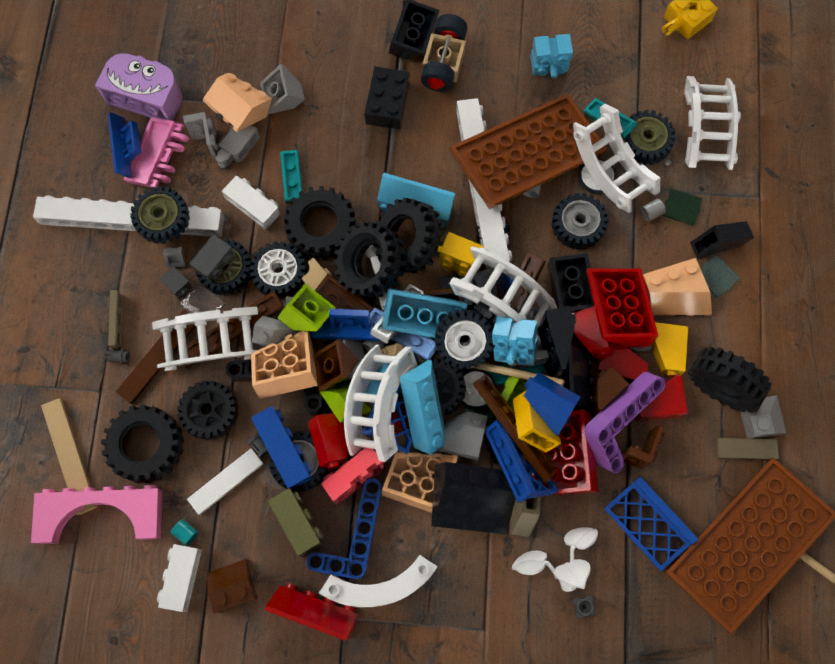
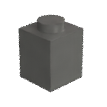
[160,266,193,300]

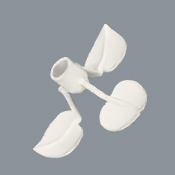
[512,527,598,592]

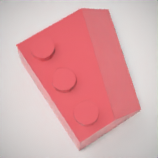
[321,448,385,505]

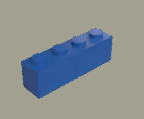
[251,406,312,490]

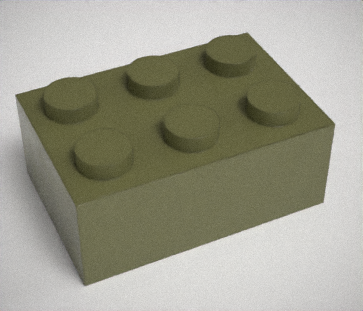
[268,488,325,558]

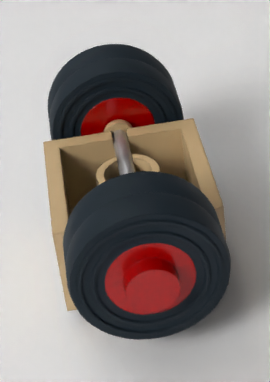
[421,14,468,92]

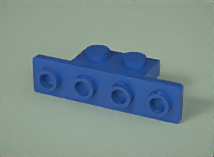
[107,112,141,178]
[311,309,381,341]

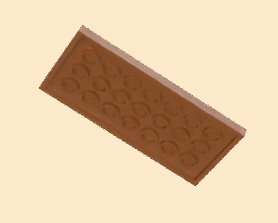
[449,94,608,209]
[665,458,835,634]

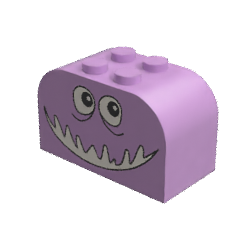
[95,53,183,121]

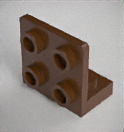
[621,425,664,469]

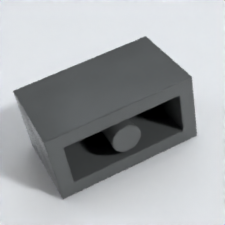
[189,234,235,283]

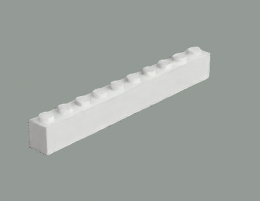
[456,98,512,270]
[33,195,225,237]

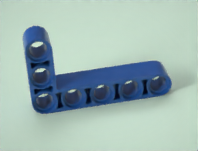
[306,478,382,579]

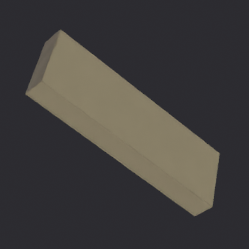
[108,290,123,350]
[716,438,779,460]

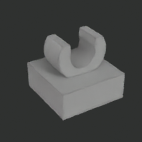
[162,246,186,268]

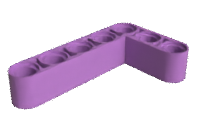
[584,372,665,474]

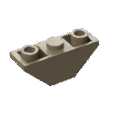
[510,485,541,537]

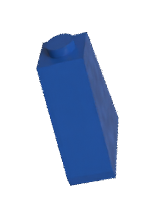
[524,372,580,436]

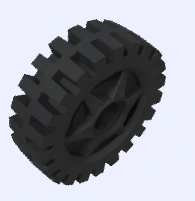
[415,358,466,417]
[177,380,238,440]

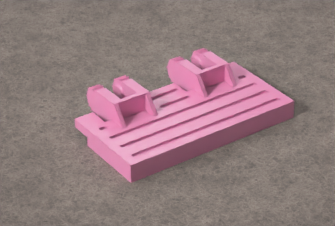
[123,117,189,189]

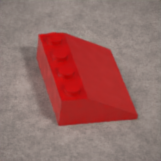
[586,268,659,347]
[532,409,599,496]
[264,583,359,641]

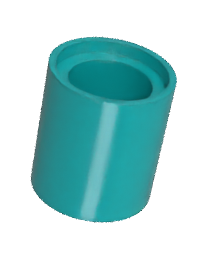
[170,519,198,546]

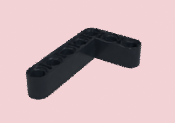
[225,360,324,416]

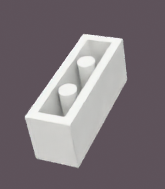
[222,175,281,230]
[157,544,202,612]

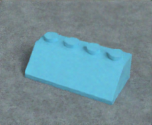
[377,173,455,228]
[382,288,467,341]
[399,360,445,455]

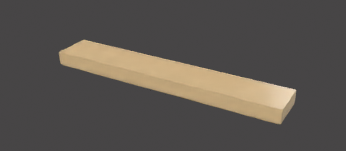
[41,398,97,515]

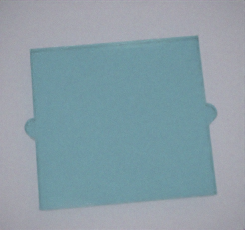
[701,255,740,298]

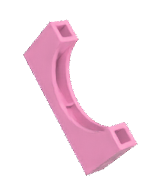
[31,485,163,544]

